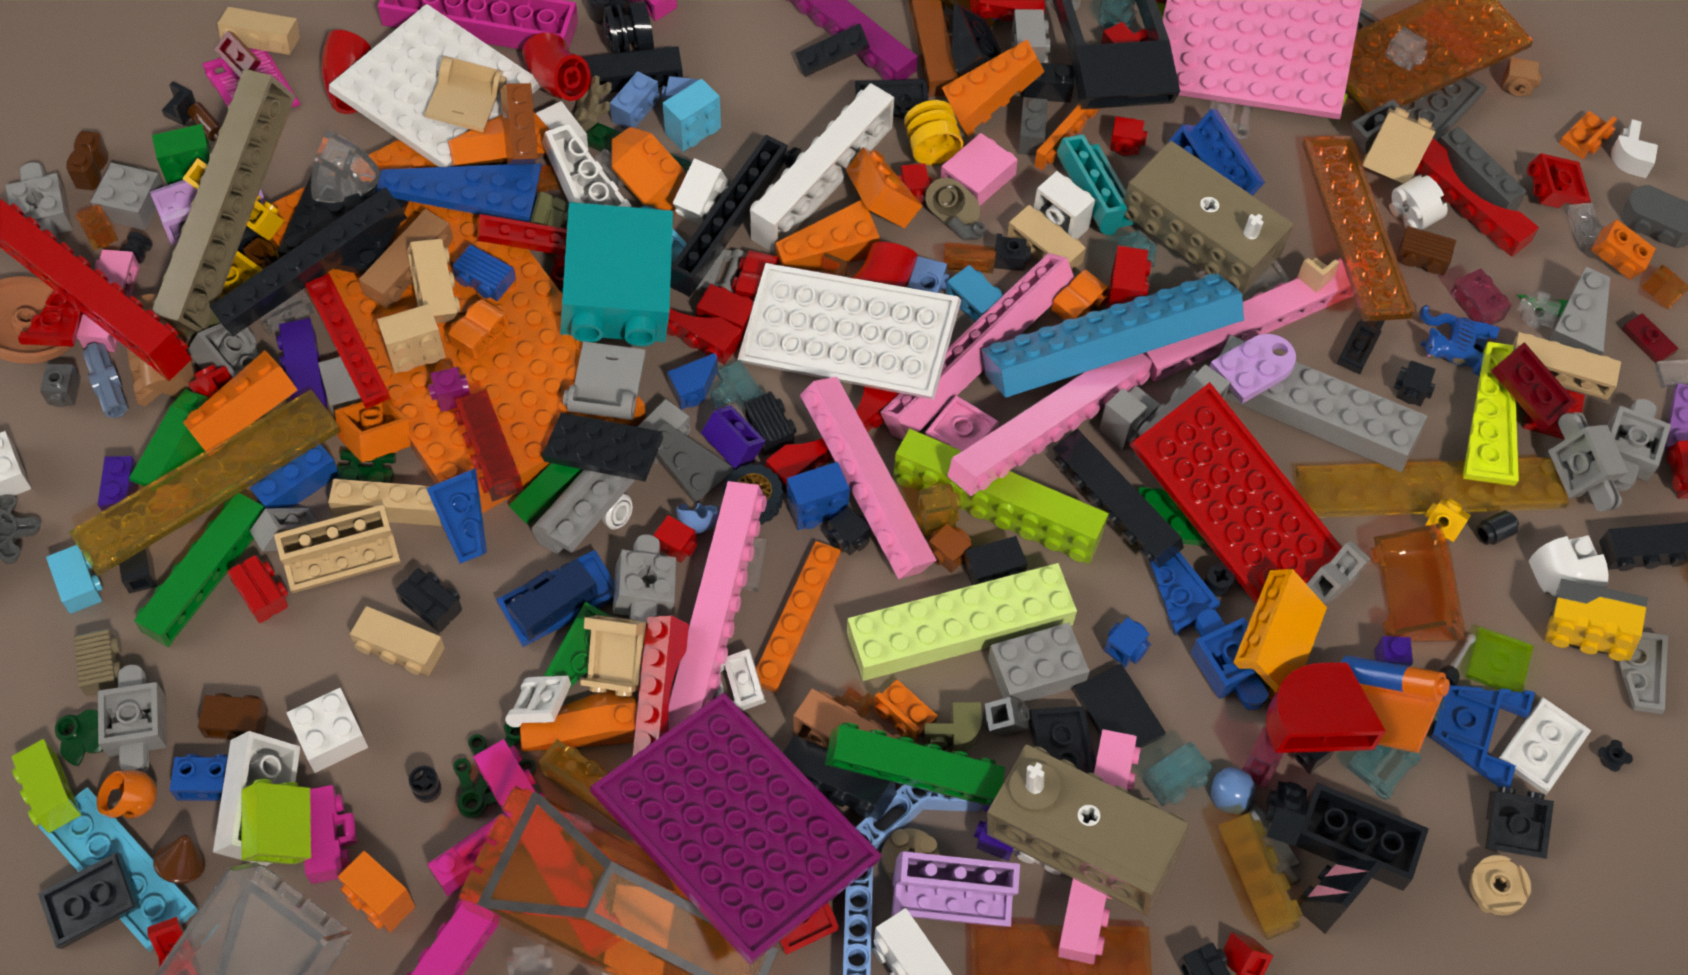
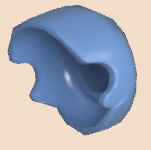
[676,503,719,534]
[1210,767,1256,814]

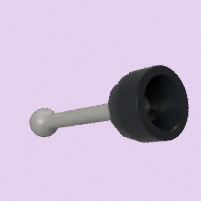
[1438,634,1476,686]

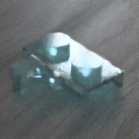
[711,360,763,415]

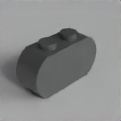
[1621,185,1688,248]

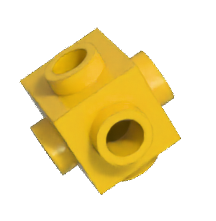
[1425,499,1471,542]

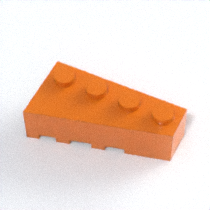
[942,39,1045,137]
[776,200,880,272]
[183,350,297,455]

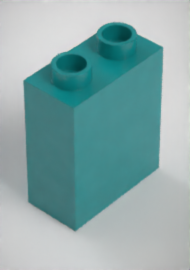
[560,202,673,347]

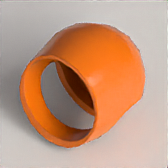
[97,769,157,818]

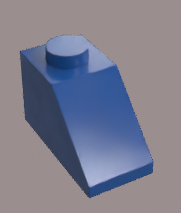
[667,353,718,410]

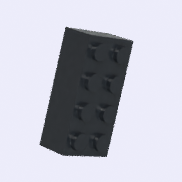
[1296,782,1429,891]

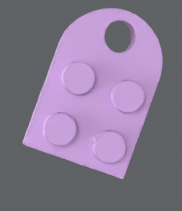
[1210,334,1296,404]

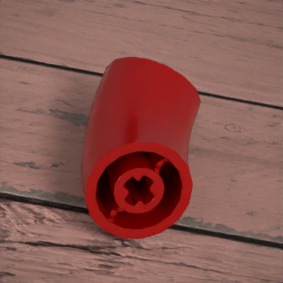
[321,30,372,114]
[522,32,591,101]
[852,242,918,287]

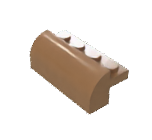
[126,294,195,407]

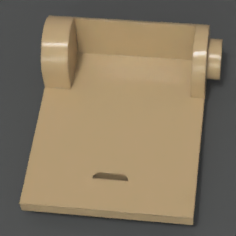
[424,56,507,133]

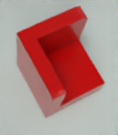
[1223,932,1274,975]

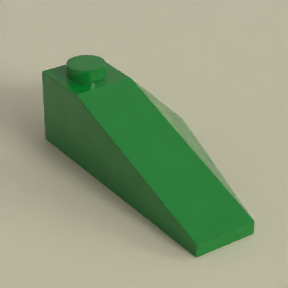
[129,389,222,490]

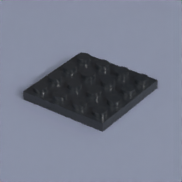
[277,171,409,275]

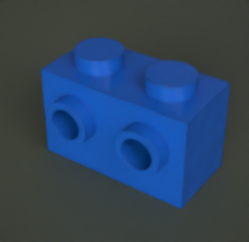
[169,754,228,801]

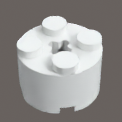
[1389,175,1448,230]

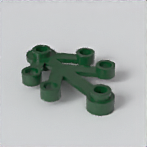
[453,723,536,818]

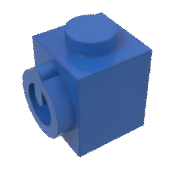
[1104,617,1152,668]

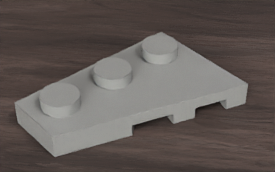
[1618,632,1668,715]

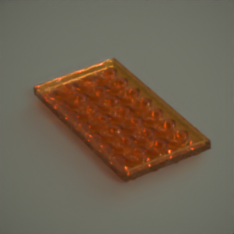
[1346,0,1533,113]

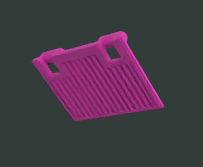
[202,49,300,108]

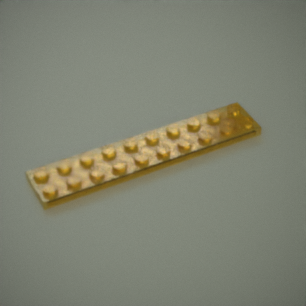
[69,390,341,577]
[1296,457,1569,517]

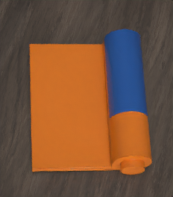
[1341,655,1450,753]

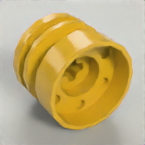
[904,100,963,166]

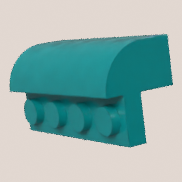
[1057,134,1137,235]

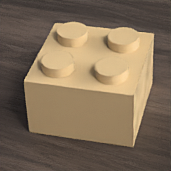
[377,304,446,373]

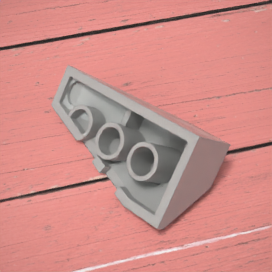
[187,323,283,416]

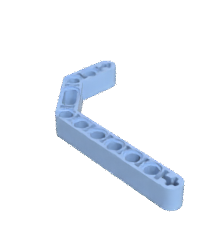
[842,785,986,975]

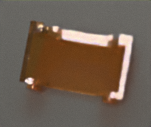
[1371,523,1466,642]

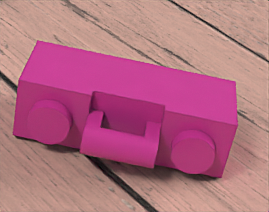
[304,785,357,884]
[427,813,522,897]

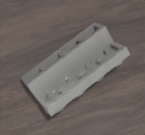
[532,470,635,554]

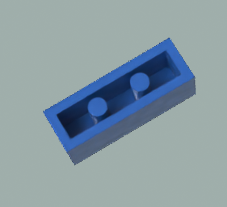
[250,442,338,509]

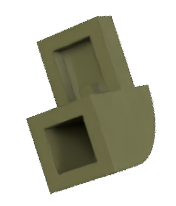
[923,702,982,752]

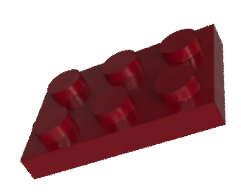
[1490,342,1576,431]

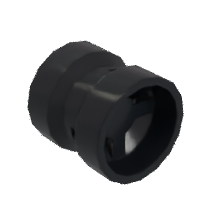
[408,765,442,803]

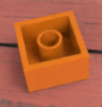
[335,400,411,463]
[338,851,416,933]

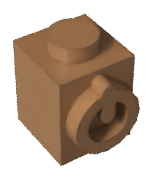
[1502,57,1542,96]

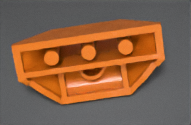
[611,127,686,215]

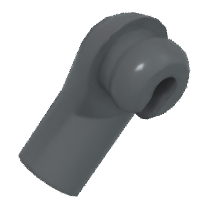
[947,216,986,240]

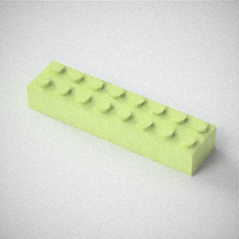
[847,563,1077,681]

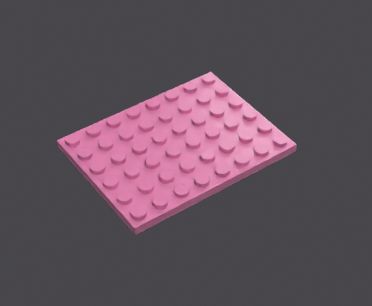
[1163,0,1362,119]

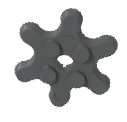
[0,494,41,564]

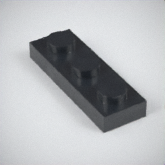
[795,23,870,77]

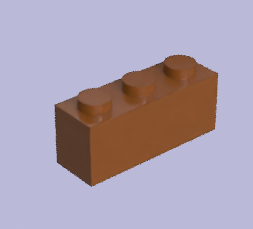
[500,83,538,165]

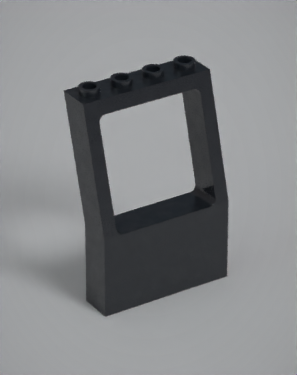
[1052,0,1180,110]

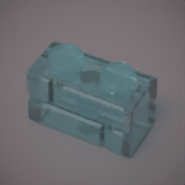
[1142,742,1212,806]

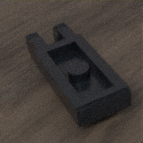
[1336,310,1386,374]

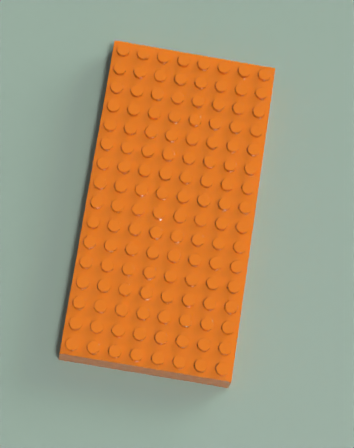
[269,140,646,513]

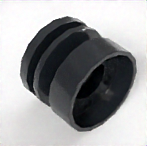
[603,0,654,54]

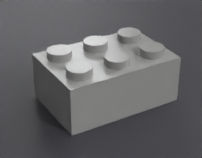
[988,622,1090,703]

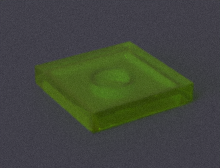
[1465,627,1534,693]

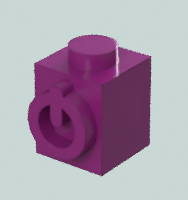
[428,367,471,412]

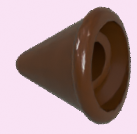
[153,835,205,884]

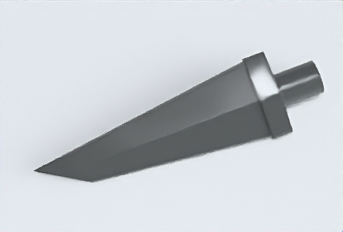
[1248,799,1301,886]

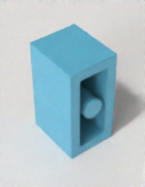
[46,544,103,614]

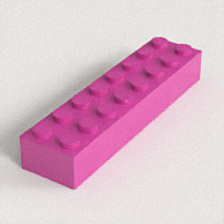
[378,0,578,50]

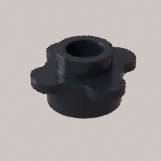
[1598,740,1633,772]

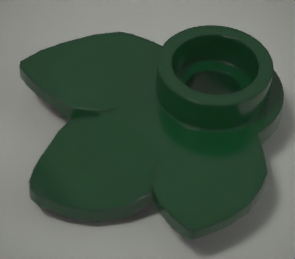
[55,709,103,766]

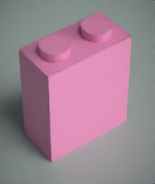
[941,133,1018,206]

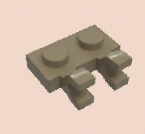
[574,75,612,132]

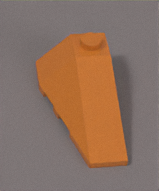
[448,112,549,166]
[520,690,637,751]

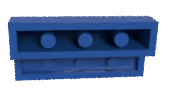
[1169,109,1265,196]

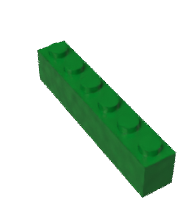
[134,492,265,647]
[825,722,1005,806]

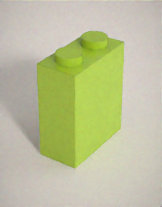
[241,779,311,865]

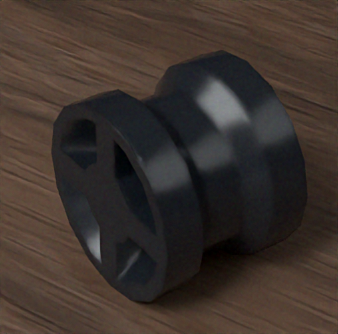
[119,232,153,264]
[1204,563,1235,597]

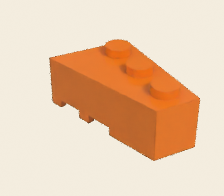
[846,147,922,229]

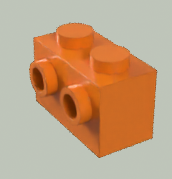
[1591,219,1656,280]

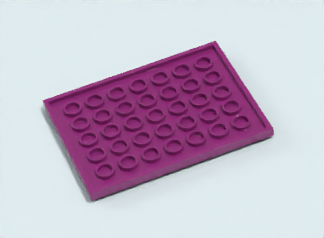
[590,692,882,965]

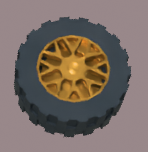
[724,464,783,525]

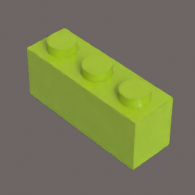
[11,739,81,833]

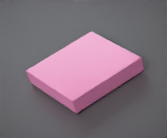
[925,395,999,451]

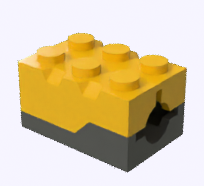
[1545,578,1648,661]

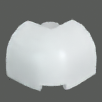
[1528,535,1609,597]

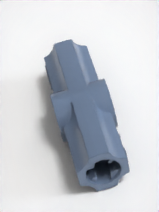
[82,343,129,418]

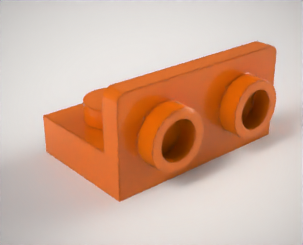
[1559,111,1617,160]
[873,679,938,742]

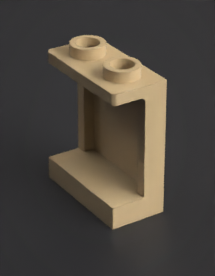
[1362,107,1435,184]
[580,615,647,696]

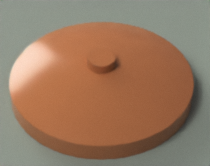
[0,276,77,364]

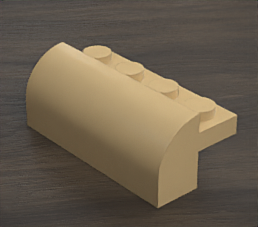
[274,504,401,594]

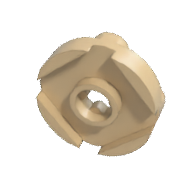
[881,828,940,881]
[1469,855,1531,916]

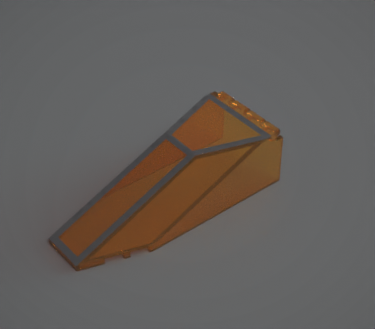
[459,786,779,975]

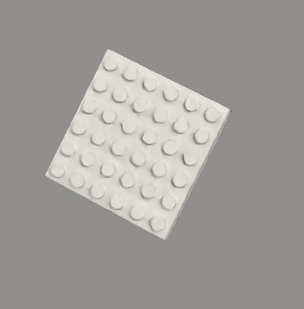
[329,4,540,167]

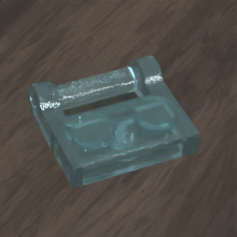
[1346,745,1422,800]

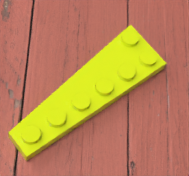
[1463,342,1519,486]

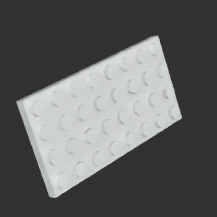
[737,263,961,400]

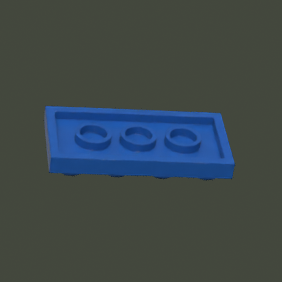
[496,550,614,648]

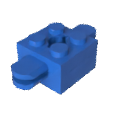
[1191,609,1269,711]

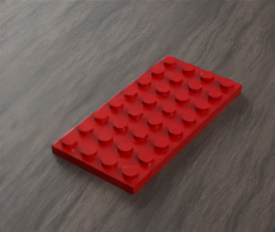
[1129,382,1342,604]

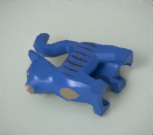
[1419,305,1500,376]

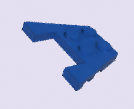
[1430,685,1535,788]

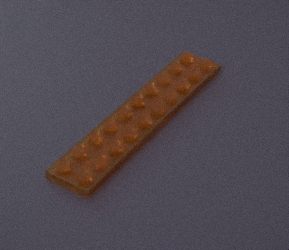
[1302,135,1416,321]

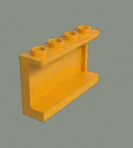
[1233,569,1327,700]

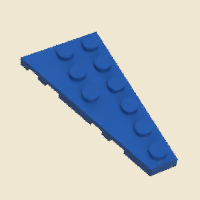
[376,163,542,223]

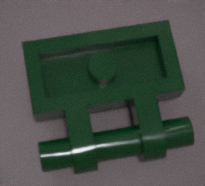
[336,450,396,483]

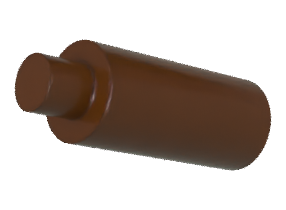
[187,103,221,141]

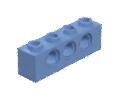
[907,256,950,293]

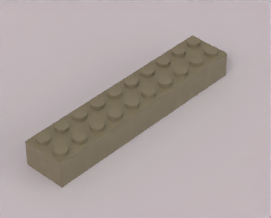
[152,69,295,333]

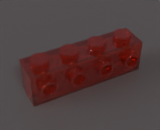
[453,390,524,502]

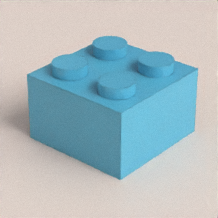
[663,78,721,152]

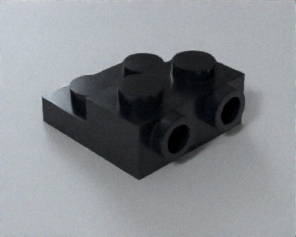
[1485,786,1554,859]

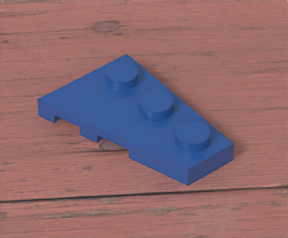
[426,468,487,564]
[1150,552,1220,636]

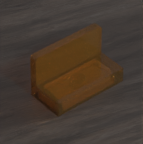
[943,243,996,274]

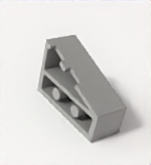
[1548,267,1610,355]

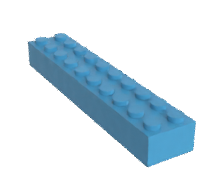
[982,274,1244,398]

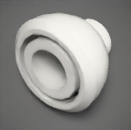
[601,494,633,530]

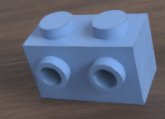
[610,71,660,129]

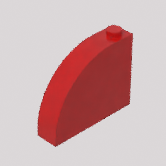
[1266,662,1386,753]

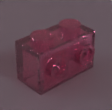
[1450,268,1512,325]

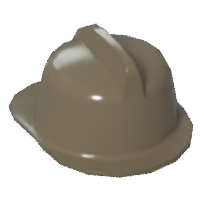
[925,177,981,225]

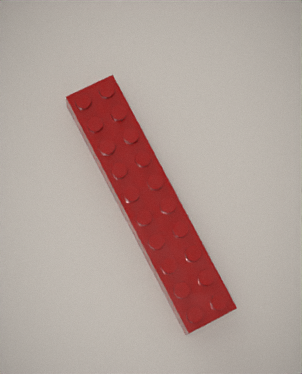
[0,199,192,381]

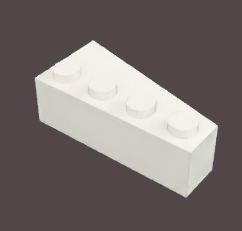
[542,124,632,207]

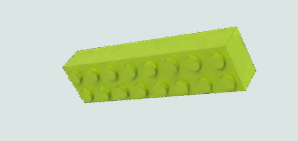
[893,428,1109,564]

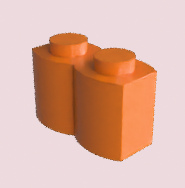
[1051,269,1109,321]
[448,299,509,360]

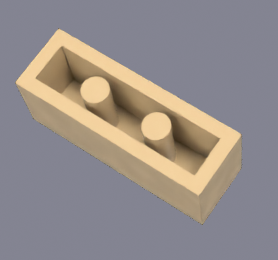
[217,7,300,55]
[1007,205,1086,272]
[407,239,460,323]
[350,606,445,676]

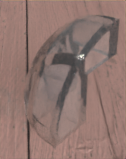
[311,130,381,203]

